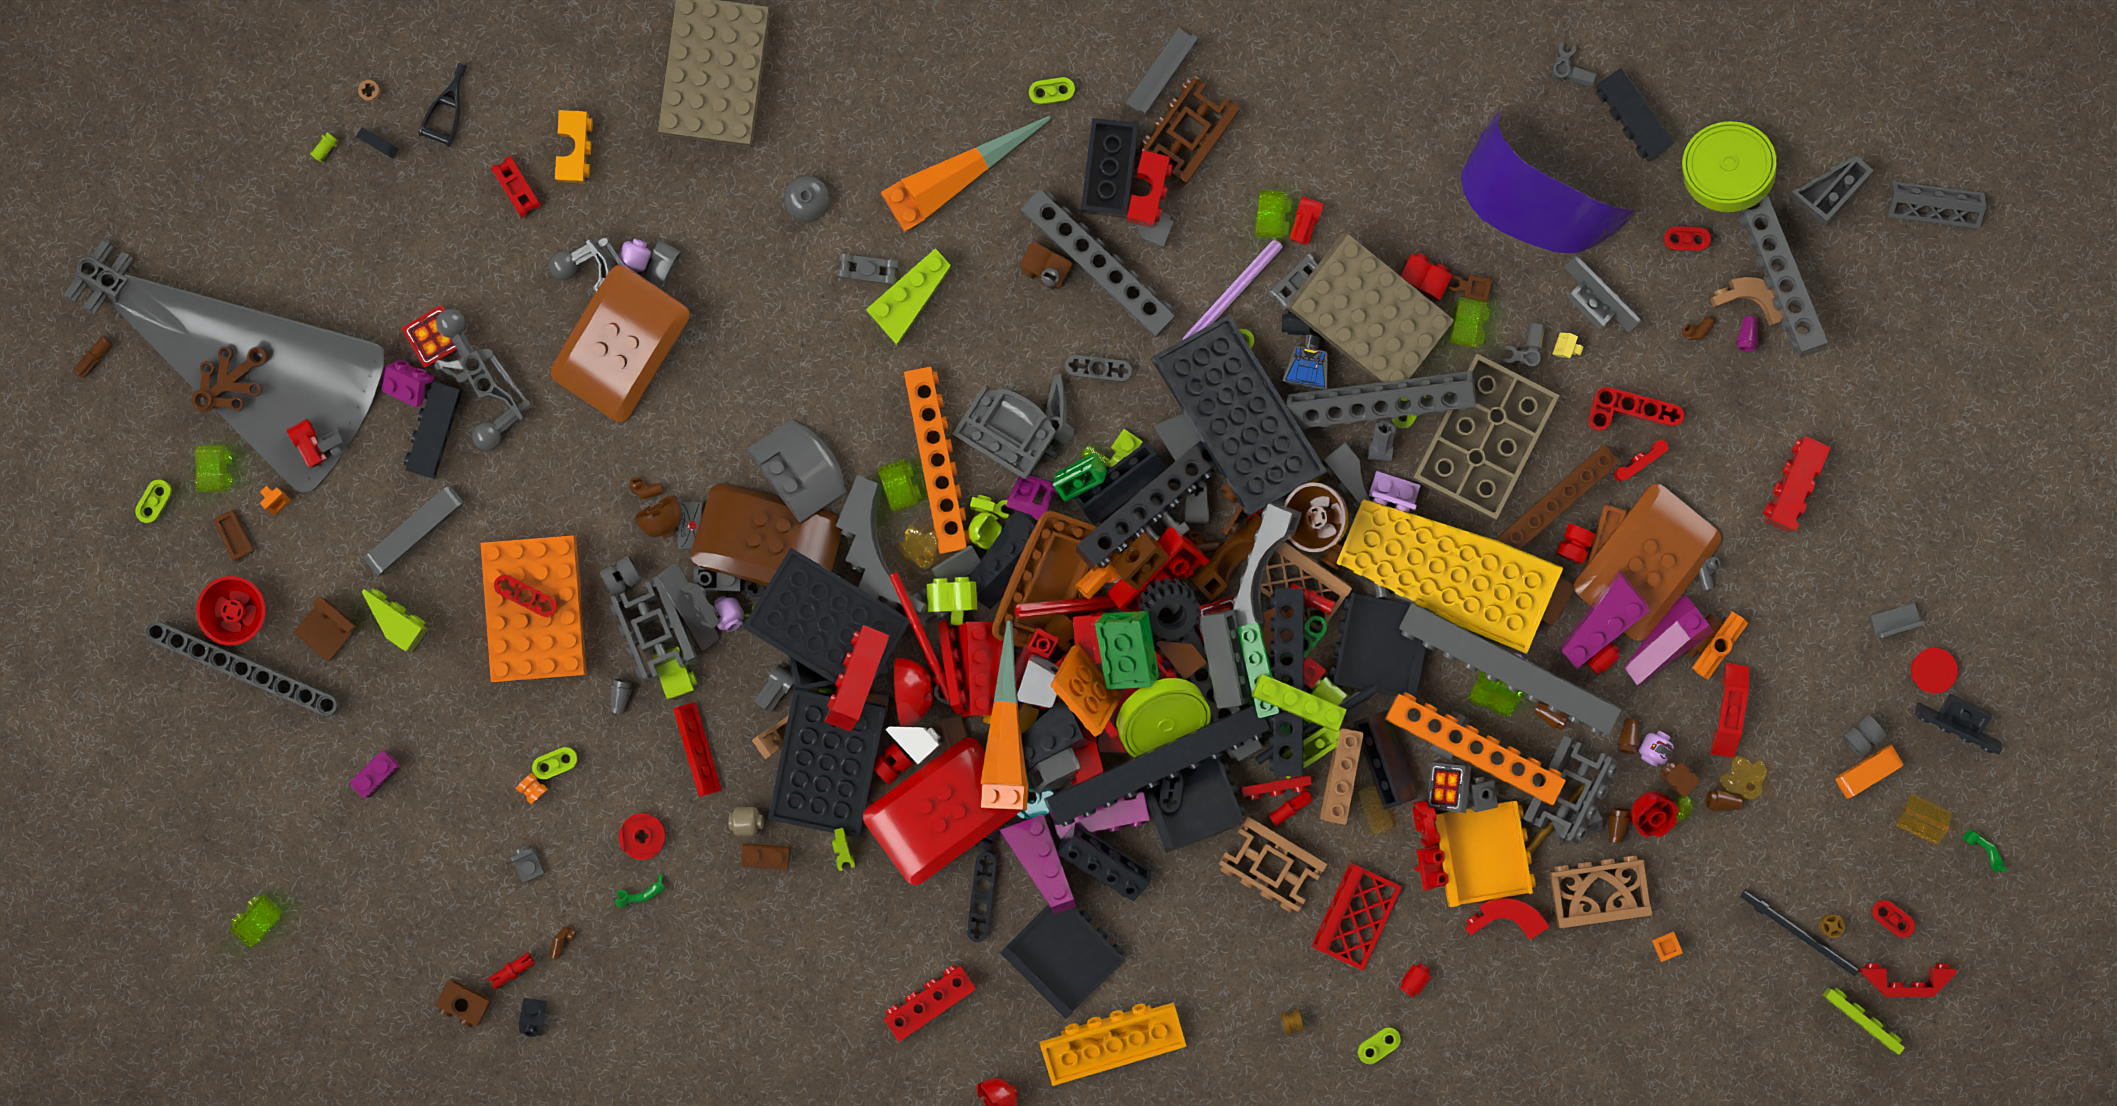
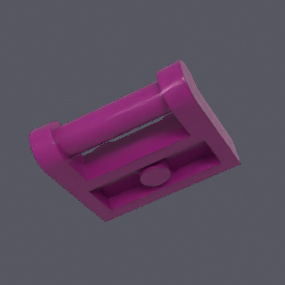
[1006,475,1058,520]

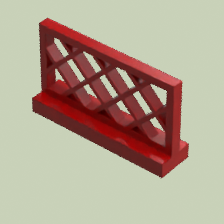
[1311,862,1402,971]

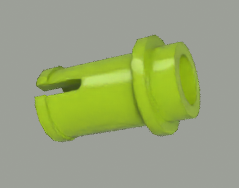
[310,132,338,163]

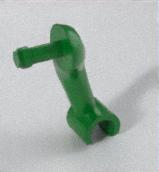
[1963,829,2007,872]
[615,874,665,908]

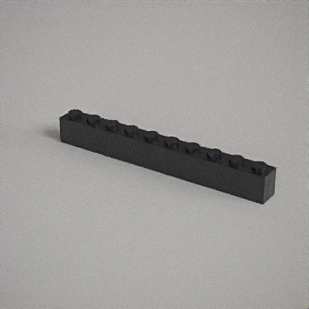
[1044,703,1269,827]

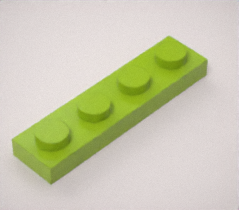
[1252,674,1346,732]
[1822,988,1905,1055]

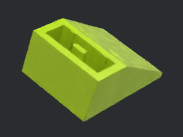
[362,588,428,652]

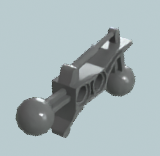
[549,237,626,292]
[435,309,530,451]

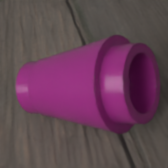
[1736,316,1759,352]

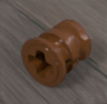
[1321,543,1343,571]

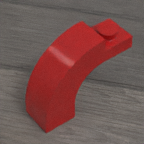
[1463,898,1549,940]

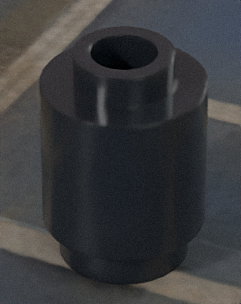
[1282,312,1314,335]

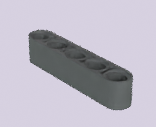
[363,485,464,577]

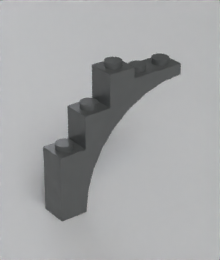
[836,475,928,616]

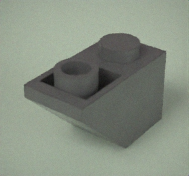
[1135,212,1174,249]
[693,567,742,592]
[1028,748,1081,794]

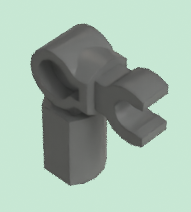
[1551,42,1596,88]
[1503,323,1546,367]

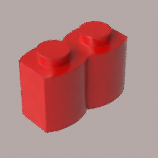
[1399,253,1453,301]

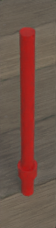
[889,572,950,701]

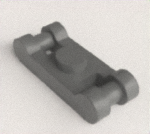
[1268,253,1318,311]
[837,254,899,285]

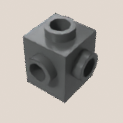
[1467,774,1498,812]

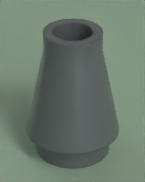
[610,678,633,714]

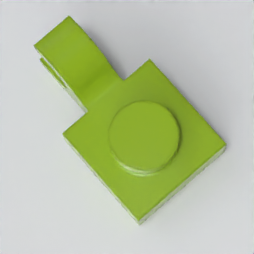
[1107,429,1143,468]
[970,495,1009,519]
[832,828,855,871]

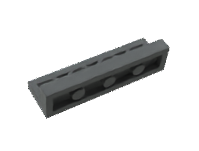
[1126,28,1198,117]
[1888,181,1986,229]

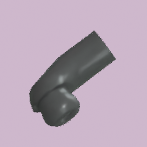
[1698,557,1721,591]

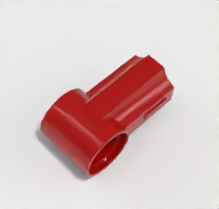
[1289,196,1324,245]
[286,419,327,468]

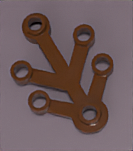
[192,346,267,412]

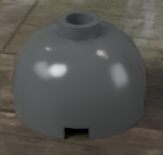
[783,176,830,222]

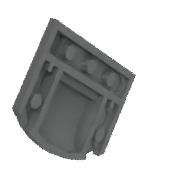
[952,387,1056,480]
[746,420,846,523]

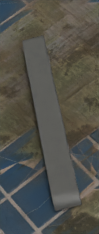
[145,621,340,716]

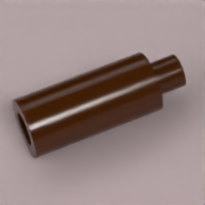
[1686,614,1723,658]

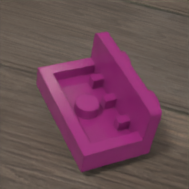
[382,360,434,407]

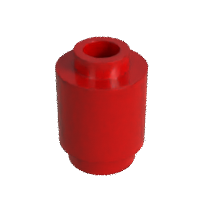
[1586,642,1620,676]
[1399,962,1432,998]

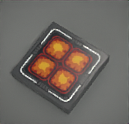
[1427,762,1471,813]

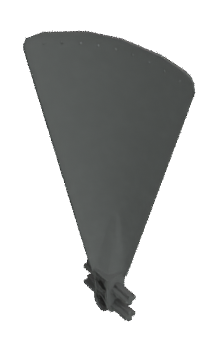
[63,240,385,492]

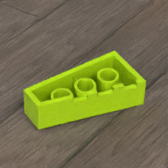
[866,248,951,347]

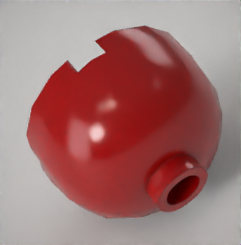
[1631,791,1679,838]
[976,1078,1019,1106]

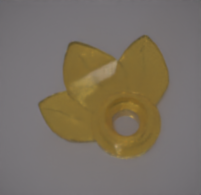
[898,525,938,569]
[1720,756,1767,800]

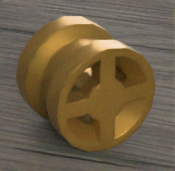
[1819,914,1845,938]
[1280,1009,1304,1036]

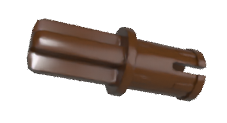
[73,335,113,378]

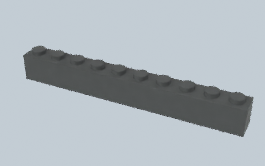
[1399,602,1621,736]

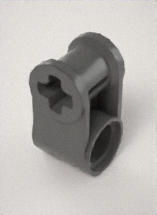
[1185,481,1209,524]

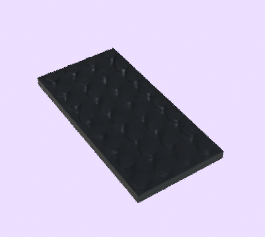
[1151,315,1327,517]

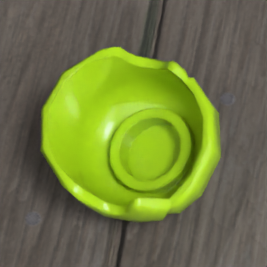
[968,511,1002,549]

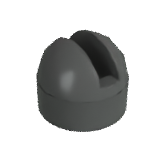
[1041,268,1059,287]

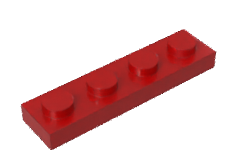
[937,621,967,714]
[673,702,722,797]

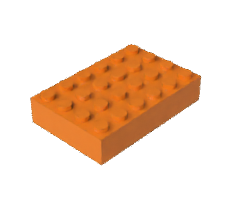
[481,536,587,682]

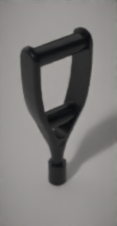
[418,63,467,147]

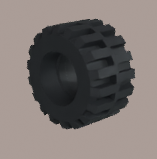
[1138,578,1201,642]

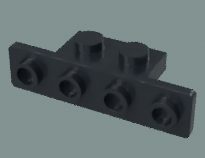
[1915,693,2002,755]

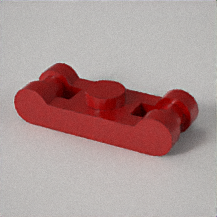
[491,155,541,218]
[1614,440,1668,482]

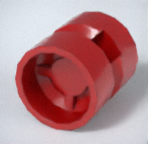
[1556,523,1596,565]
[873,742,913,785]

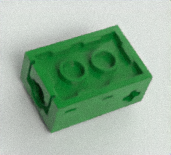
[1095,611,1159,689]

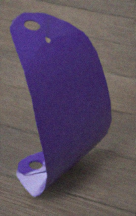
[1461,109,1636,253]

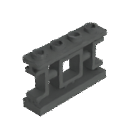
[610,576,699,684]
[1523,735,1619,845]

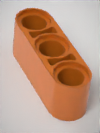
[1835,744,1904,799]

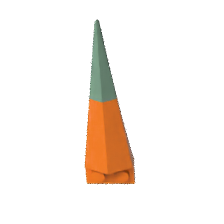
[881,116,1051,233]
[981,620,1028,810]

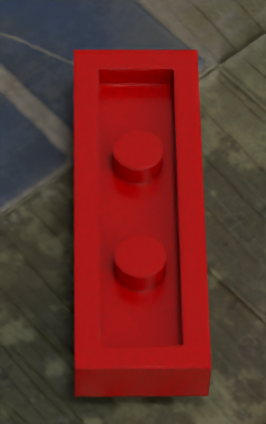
[1241,775,1312,800]

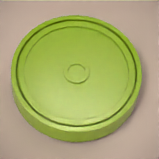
[1682,121,1776,212]
[1116,678,1211,757]

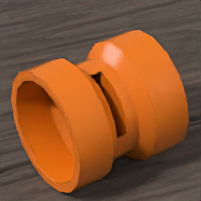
[515,773,548,805]

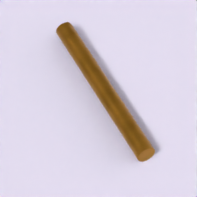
[1525,783,1585,855]

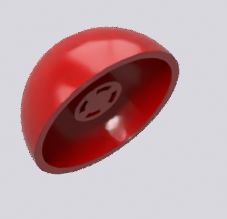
[196,576,266,645]
[894,658,933,727]

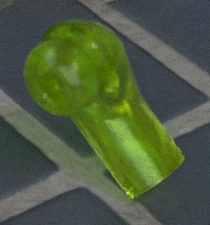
[1676,795,1693,823]

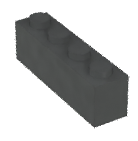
[1199,610,1253,708]

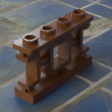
[1140,76,1241,185]

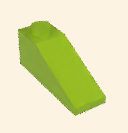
[1281,727,1340,779]

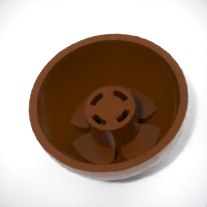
[1284,483,1349,552]

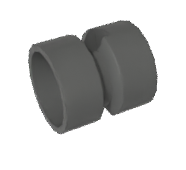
[600,555,643,596]
[1843,714,1887,758]

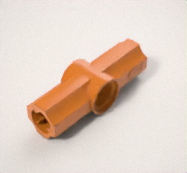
[1076,541,1132,600]
[1691,611,1748,680]

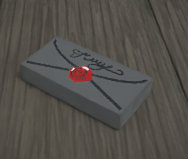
[678,502,702,549]

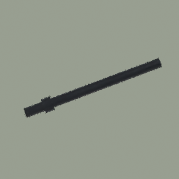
[1255,684,1379,765]
[1740,889,1860,976]

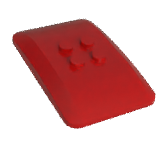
[863,737,1020,885]

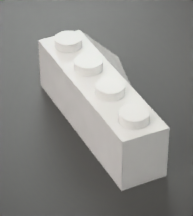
[886,727,941,764]

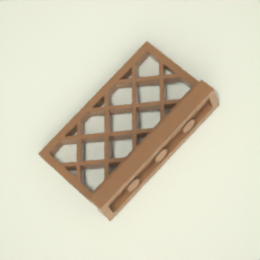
[1261,540,1353,632]

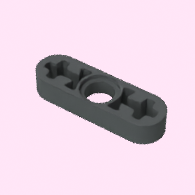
[1065,355,1132,382]

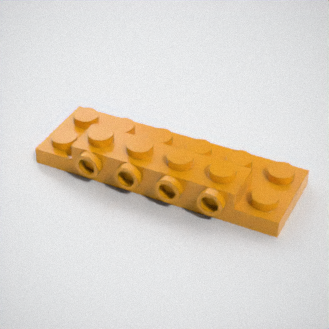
[1040,1002,1187,1086]

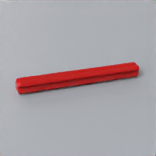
[1015,595,1118,618]

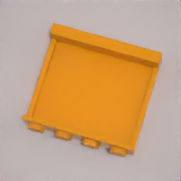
[1434,801,1536,907]

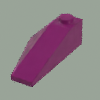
[1624,596,1713,686]

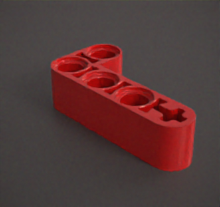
[1587,387,1684,432]

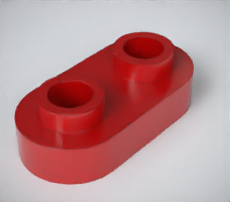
[1663,226,1711,251]
[1871,900,1915,938]

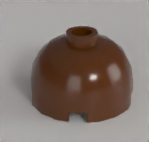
[635,496,682,539]

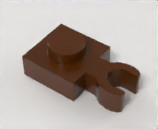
[1449,275,1492,303]

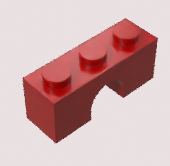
[1126,150,1173,228]

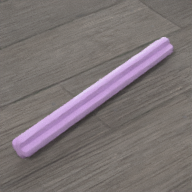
[1183,239,1282,340]

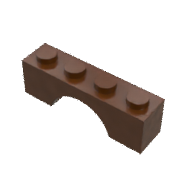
[1190,513,1263,601]

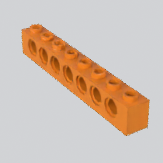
[904,367,971,555]
[1385,692,1566,805]

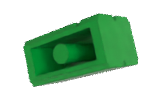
[1053,452,1107,502]

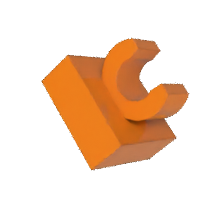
[260,486,291,516]
[1651,931,1683,962]

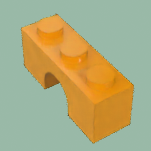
[555,110,593,184]

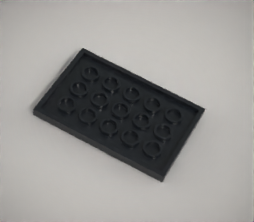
[742,547,910,688]
[768,687,886,838]

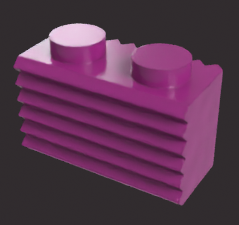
[349,750,400,798]

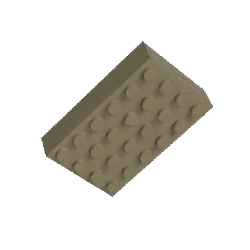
[658,0,770,148]
[1286,234,1454,383]
[1412,353,1560,521]

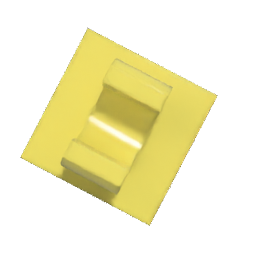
[1553,333,1583,358]

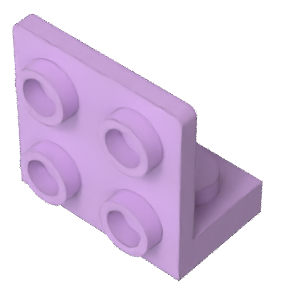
[1368,471,1420,513]

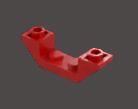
[1015,628,1059,712]
[1710,663,1749,758]
[1859,963,1957,997]

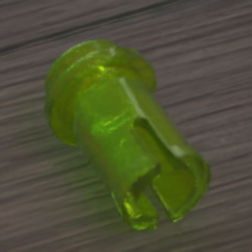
[1080,445,1110,467]

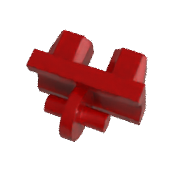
[1415,844,1449,891]

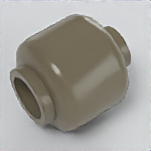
[729,806,764,837]

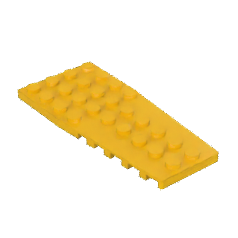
[1337,499,1563,654]

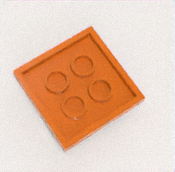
[1050,644,1122,736]

